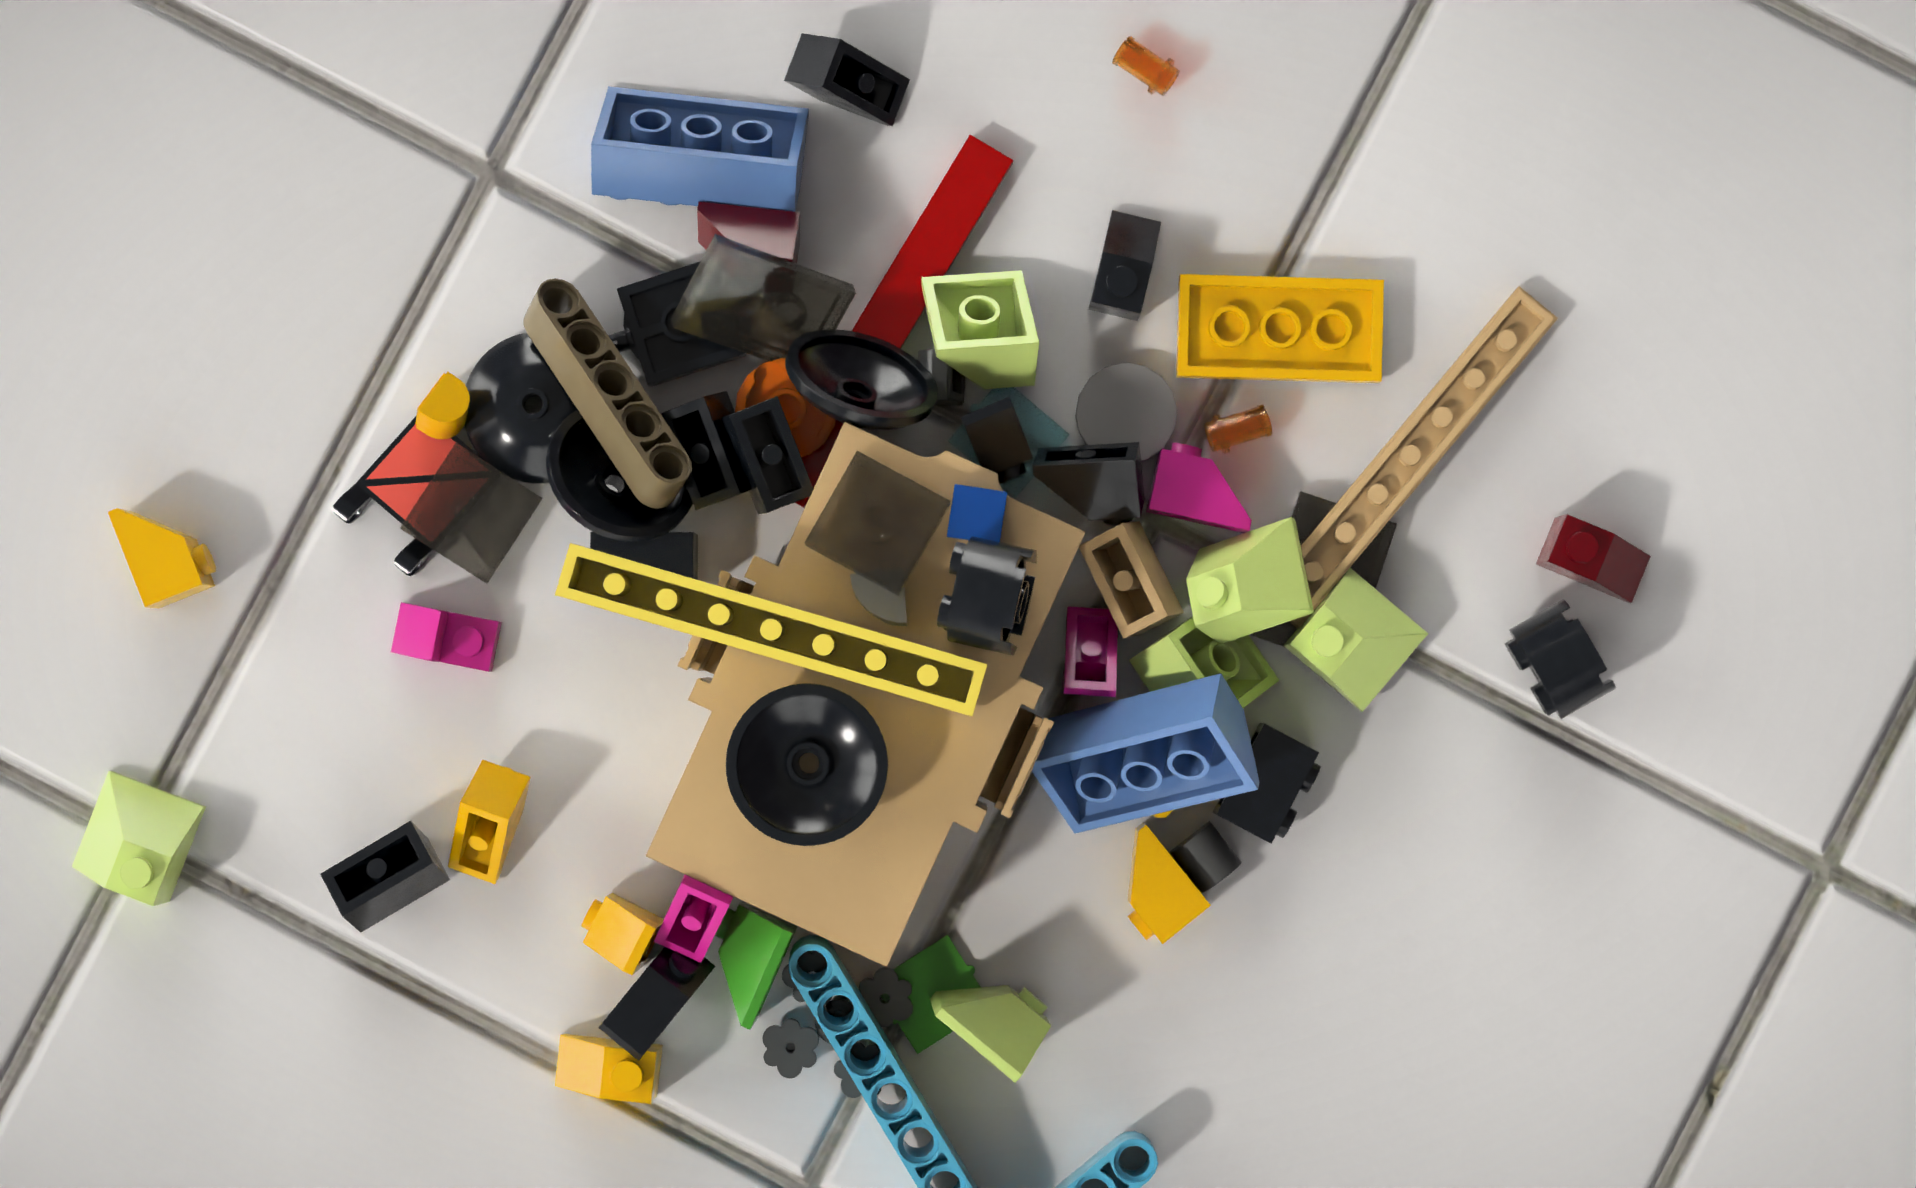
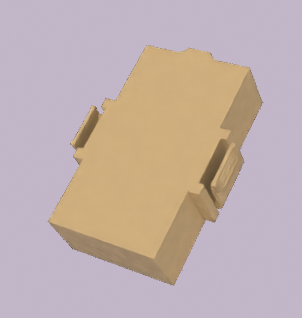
[646,422,1085,967]

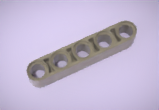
[523,278,692,509]

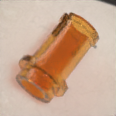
[1112,36,1180,96]
[1204,404,1272,454]

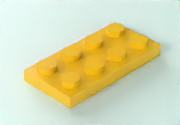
[1176,274,1384,383]

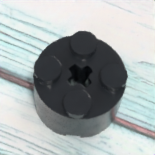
[937,536,1037,655]
[1504,599,1616,719]

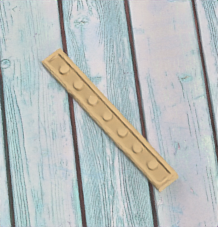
[1289,286,1558,629]

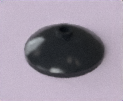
[785,329,938,430]
[465,333,608,484]
[546,410,693,542]
[726,684,888,846]

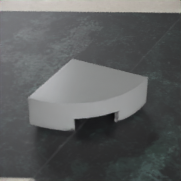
[850,570,907,626]

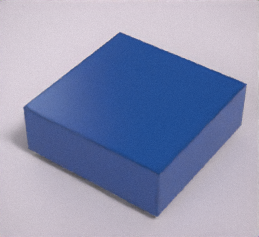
[947,484,1007,542]

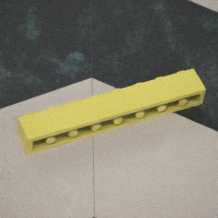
[555,543,988,716]

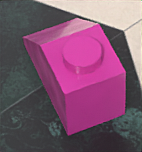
[1146,443,1252,533]
[654,874,733,963]

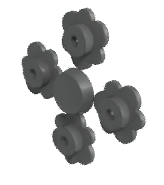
[762,951,913,1098]

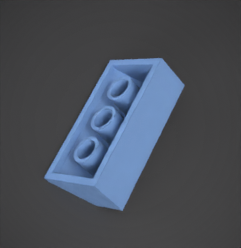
[591,86,809,212]
[1032,673,1260,834]

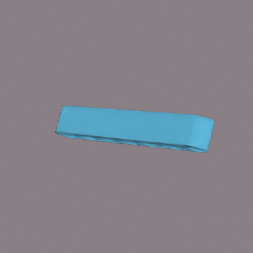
[789,935,978,1188]

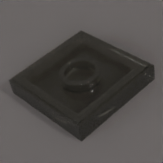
[400,443,543,584]
[805,451,951,596]

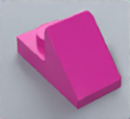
[391,602,502,672]
[1062,606,1118,697]

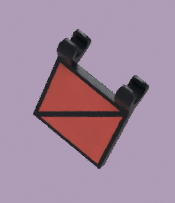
[332,416,500,577]

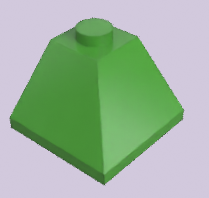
[715,901,798,1030]

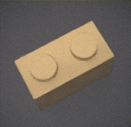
[1079,521,1184,639]

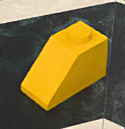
[108,508,216,609]
[448,760,531,884]
[1127,823,1211,944]
[581,893,664,975]
[555,1034,663,1104]

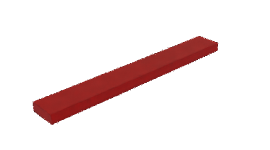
[794,135,1013,509]

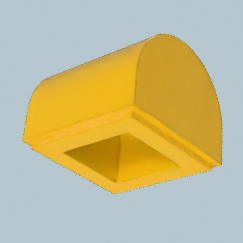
[415,372,470,439]

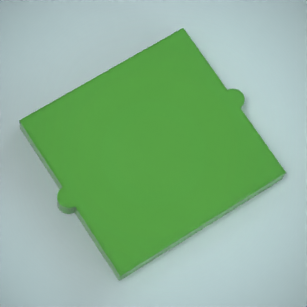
[881,934,981,1054]

